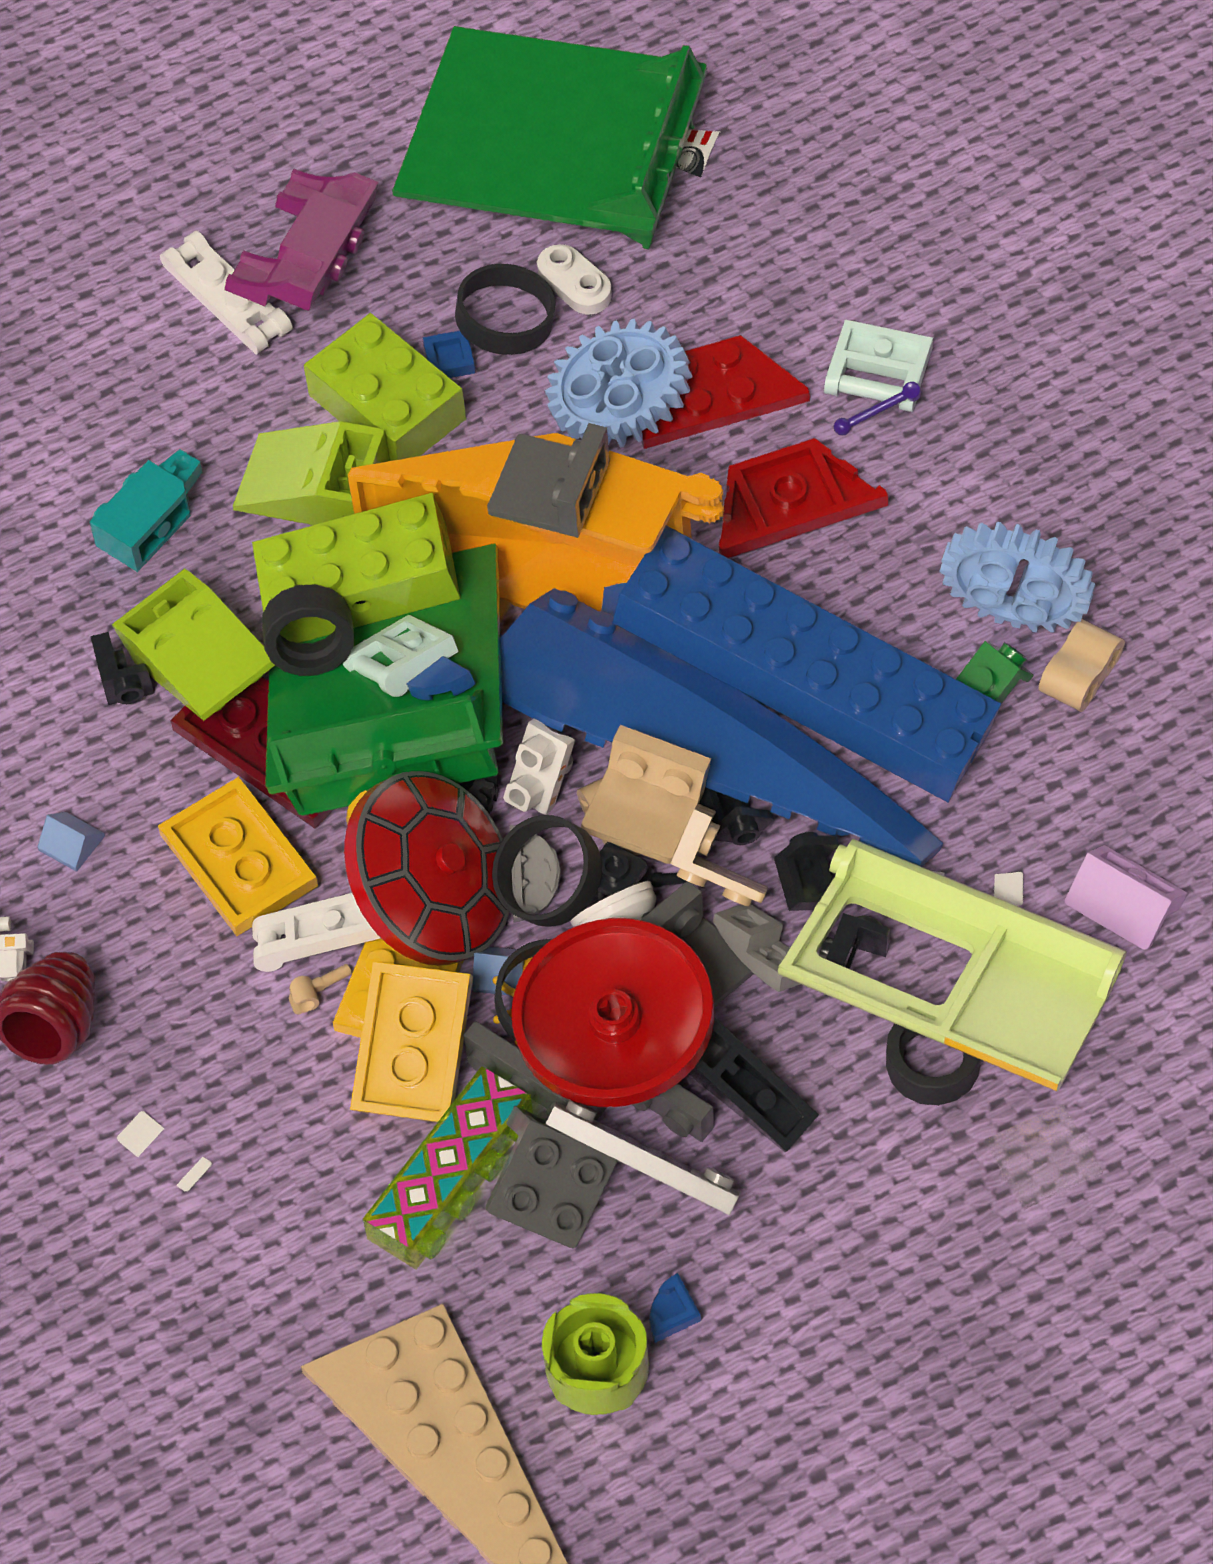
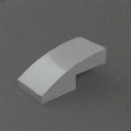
[713,904,800,992]

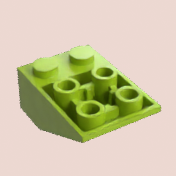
[232,421,390,525]
[112,568,275,721]

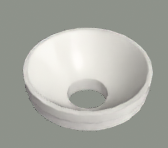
[570,881,656,927]

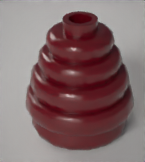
[0,952,95,1065]

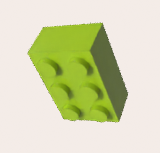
[303,312,466,461]

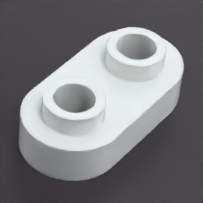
[537,244,612,315]

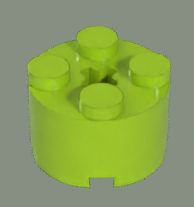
[542,1293,649,1415]

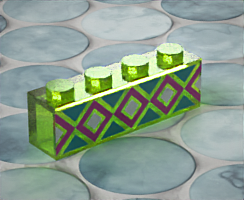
[363,1066,533,1270]

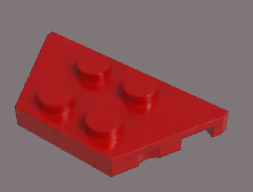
[642,335,810,449]
[719,438,888,558]

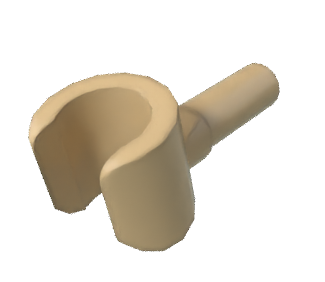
[289,964,352,1015]

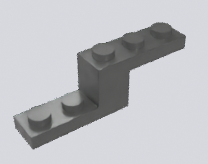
[463,1021,714,1142]

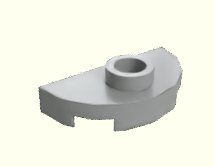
[510,825,560,923]

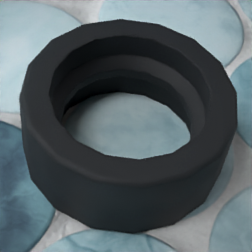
[262,584,354,676]
[886,1023,980,1106]

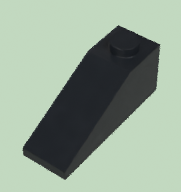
[689,1017,819,1152]

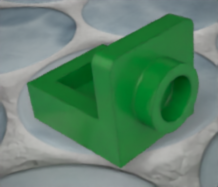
[956,641,1034,704]

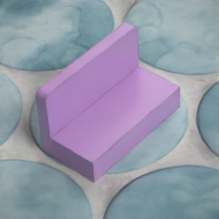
[1065,845,1188,950]

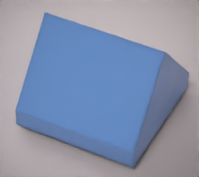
[37,812,105,872]
[473,947,524,995]

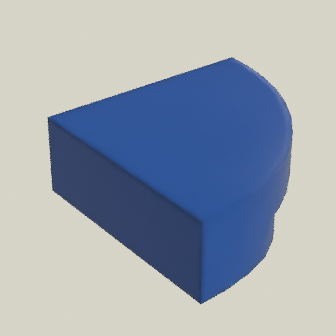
[406,656,475,700]
[649,1273,701,1343]

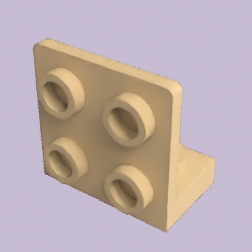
[581,725,711,864]
[670,804,768,907]

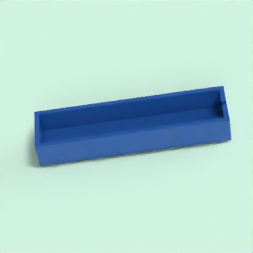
[612,526,1001,803]

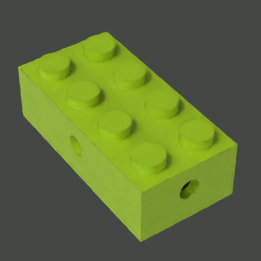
[252,493,460,643]

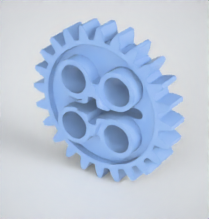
[545,319,692,448]
[940,522,1095,633]

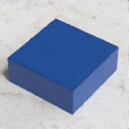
[422,330,476,378]

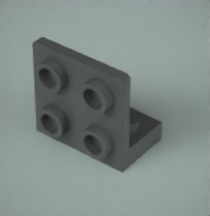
[487,423,610,538]
[641,881,754,1007]
[485,1106,618,1248]

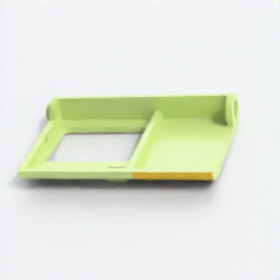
[778,839,1127,1092]

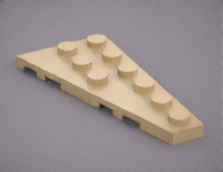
[301,1304,567,1564]

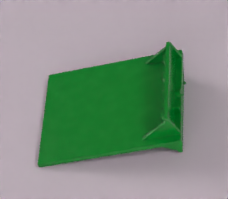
[392,26,707,249]
[266,543,503,816]

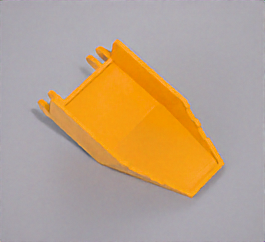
[348,433,724,611]

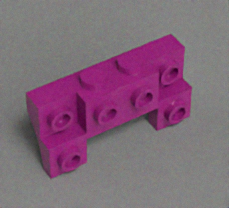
[224,169,379,311]

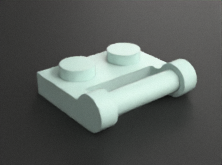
[824,319,933,412]
[342,615,459,697]

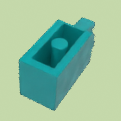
[89,449,202,572]

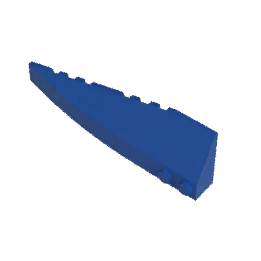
[500,588,943,867]

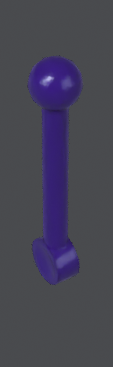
[833,381,922,436]

